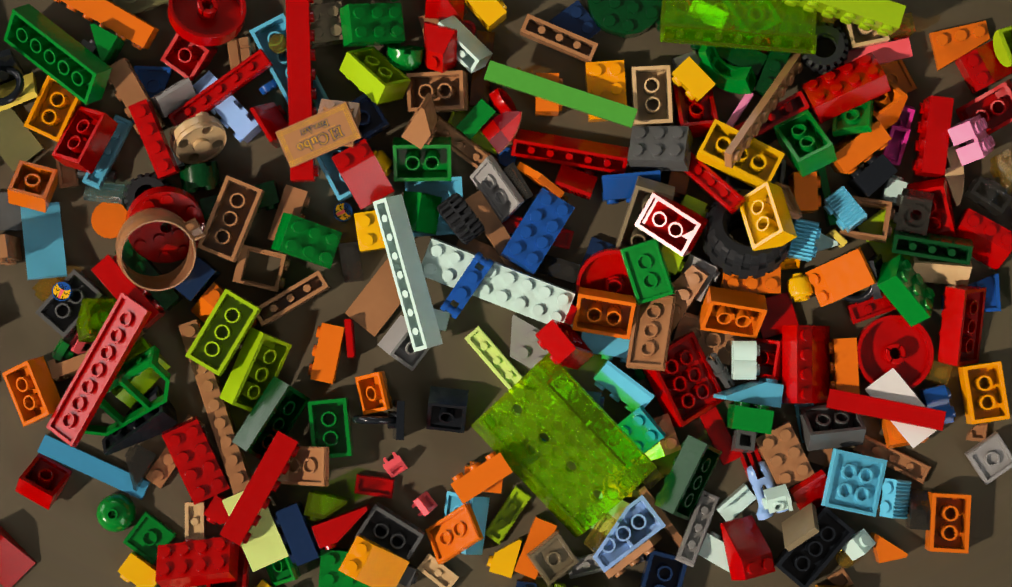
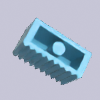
[824,186,867,233]
[787,218,821,262]
[879,478,912,519]

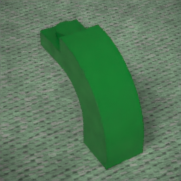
[698,39,757,94]

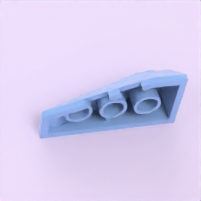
[593,495,666,573]

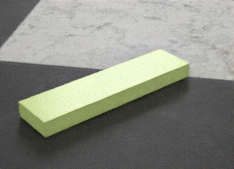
[464,326,529,396]

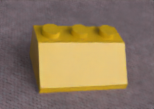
[739,181,797,251]

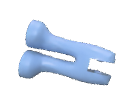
[747,461,789,520]

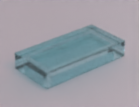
[83,183,126,204]

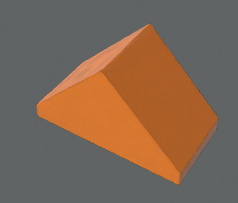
[870,532,908,563]

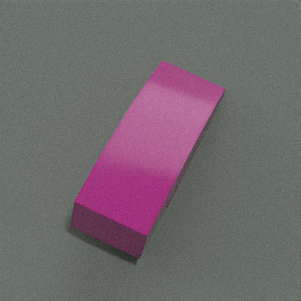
[882,105,915,166]

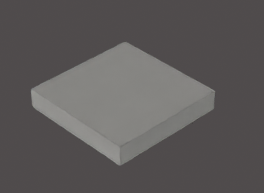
[964,431,1012,485]

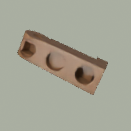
[47,348,90,382]

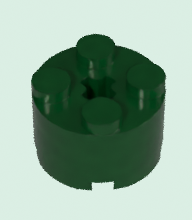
[179,161,221,193]

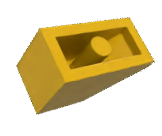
[487,538,522,578]

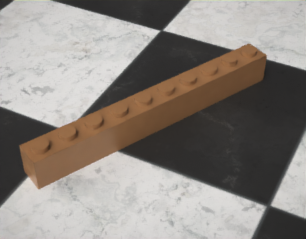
[178,319,252,495]

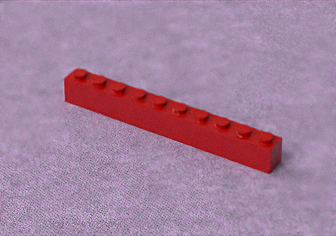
[285,0,319,182]

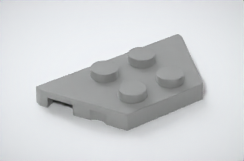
[510,315,559,376]

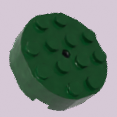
[587,0,664,38]

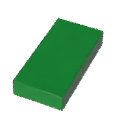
[456,98,496,140]

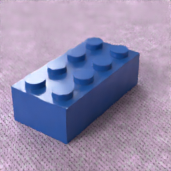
[500,187,575,275]

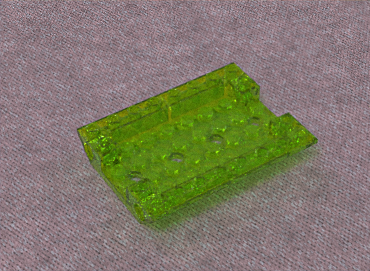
[471,353,657,538]

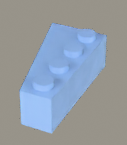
[193,71,262,143]

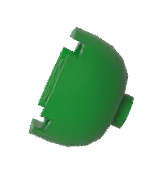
[386,44,425,75]
[96,494,136,532]

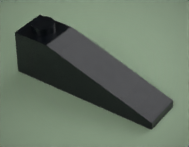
[102,385,178,456]

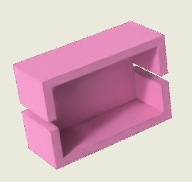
[948,114,995,166]

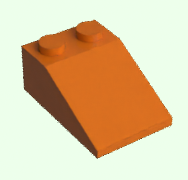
[805,248,877,307]

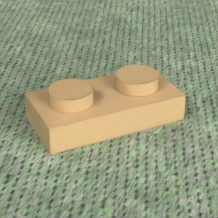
[185,502,205,540]
[417,553,459,587]

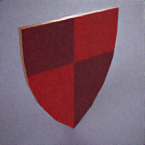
[480,111,522,154]

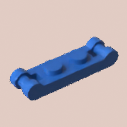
[440,251,494,319]

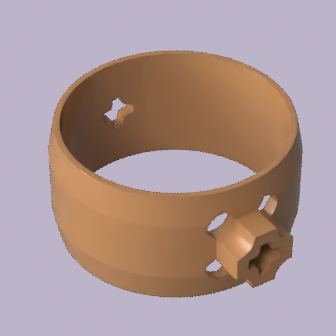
[115,208,205,291]

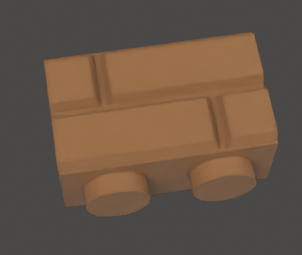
[227,37,257,70]

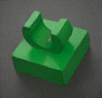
[51,338,74,361]

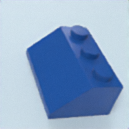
[600,170,661,205]

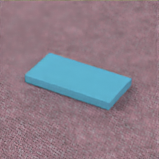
[20,202,67,280]

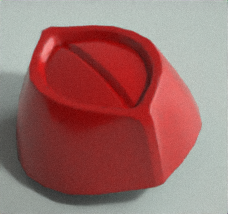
[489,87,517,114]

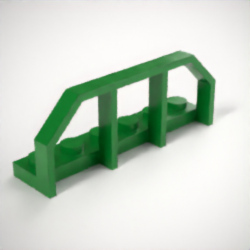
[84,345,171,436]

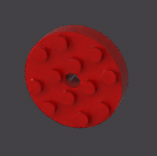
[168,0,246,46]
[126,186,205,263]
[857,315,934,389]

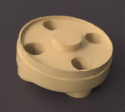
[169,112,227,164]

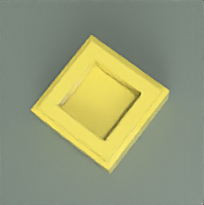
[826,229,847,248]

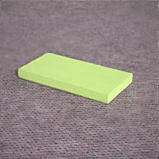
[222,491,289,572]

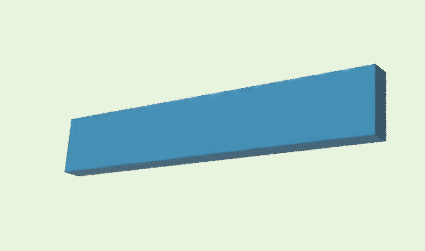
[37,434,151,500]

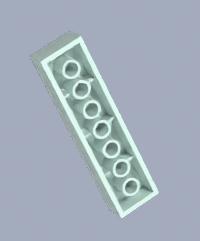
[421,237,576,324]

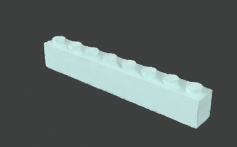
[373,194,443,352]

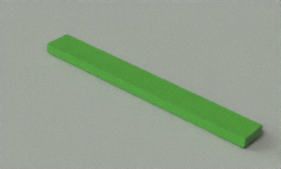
[484,60,638,128]

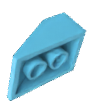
[713,378,784,408]

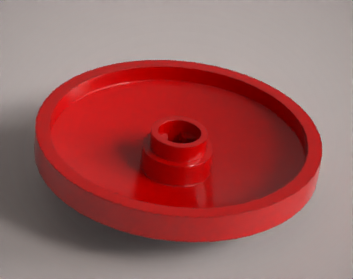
[576,248,635,296]

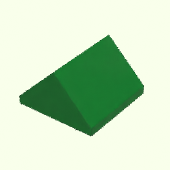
[90,23,125,66]
[403,191,442,235]
[266,542,301,587]

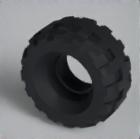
[702,189,792,279]

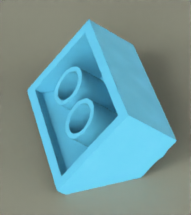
[593,360,655,413]
[443,491,490,555]

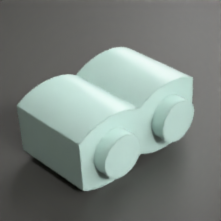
[731,341,760,380]

